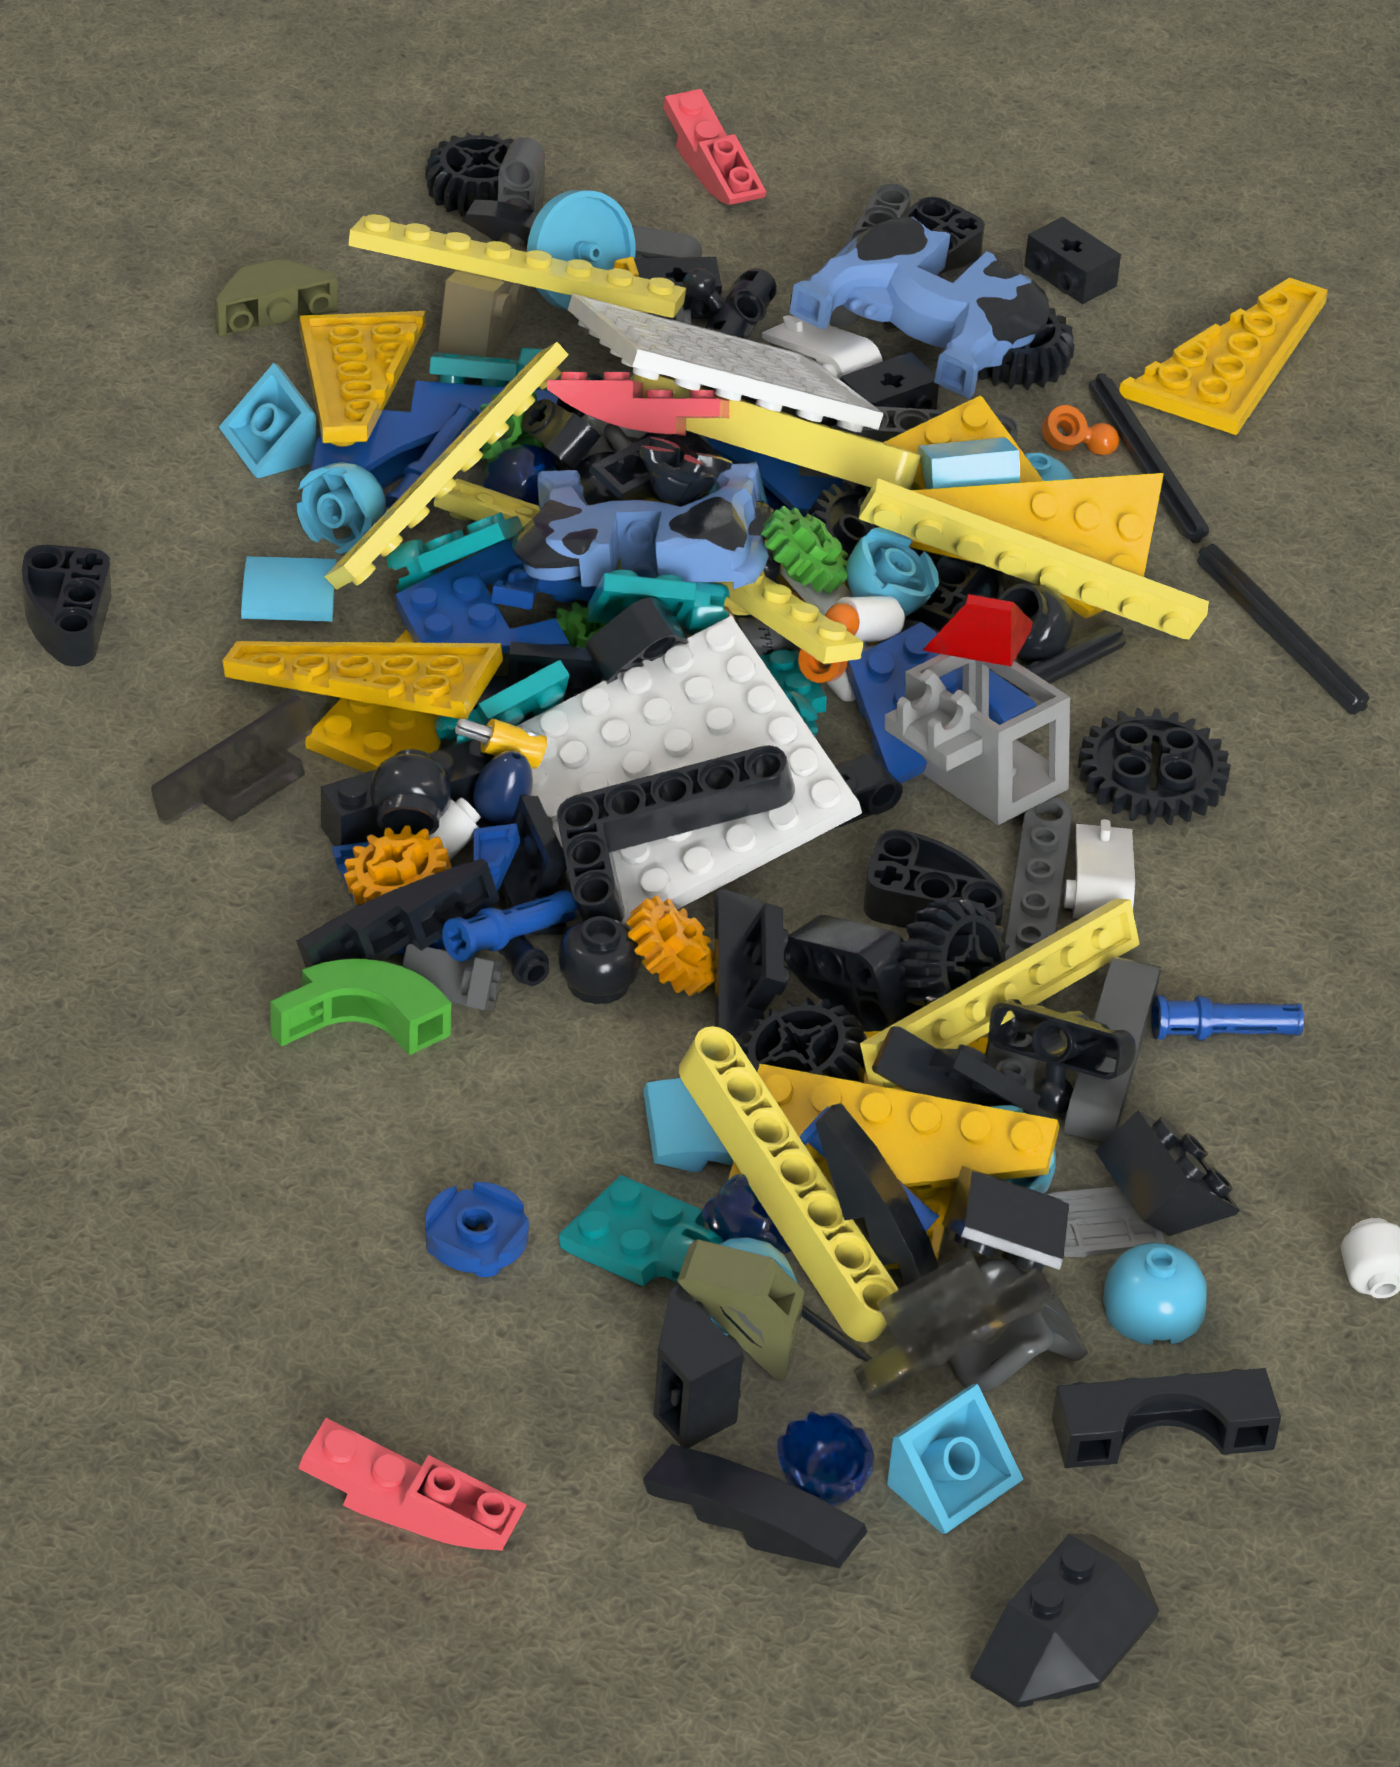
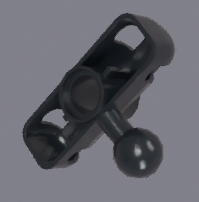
[683,268,777,339]
[988,999,1136,1114]

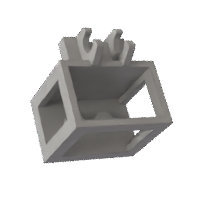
[885,654,1070,825]

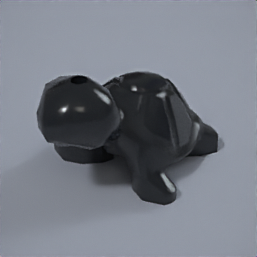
[639,437,732,507]

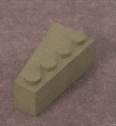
[438,230,536,357]

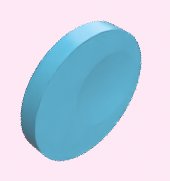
[527,190,636,311]

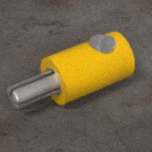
[455,718,547,769]

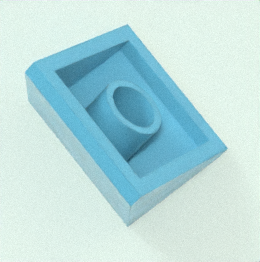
[219,363,316,478]
[918,437,1020,489]
[887,1384,1024,1534]

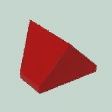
[922,594,1033,667]

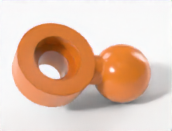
[1042,405,1119,455]
[798,603,860,683]

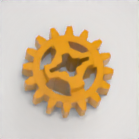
[344,826,452,906]
[626,895,715,996]

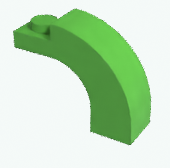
[270,959,452,1055]

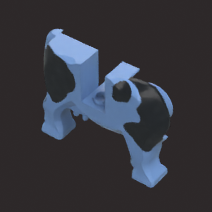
[789,217,1049,399]
[512,463,774,589]

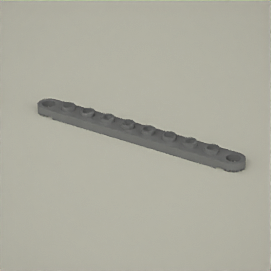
[987,797,1072,1091]

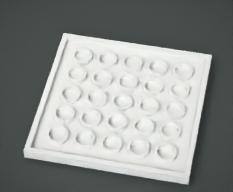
[568,293,884,433]
[517,616,862,930]

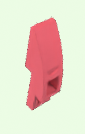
[663,89,767,205]
[547,372,729,436]
[298,1418,526,1551]

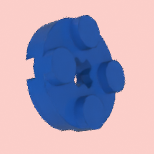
[425,1182,529,1277]

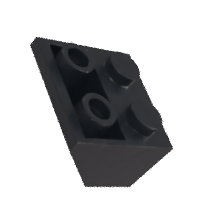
[1095,1110,1240,1236]
[942,1166,1069,1274]
[653,1285,744,1448]

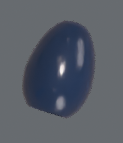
[473,750,533,825]

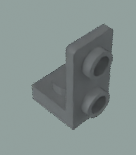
[403,944,504,1011]

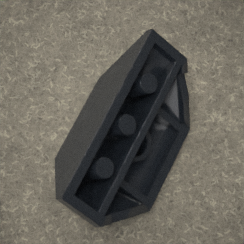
[970,1534,1159,1707]

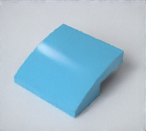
[241,556,336,622]
[643,1078,733,1172]

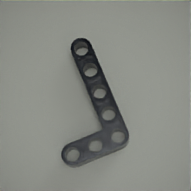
[557,745,795,923]

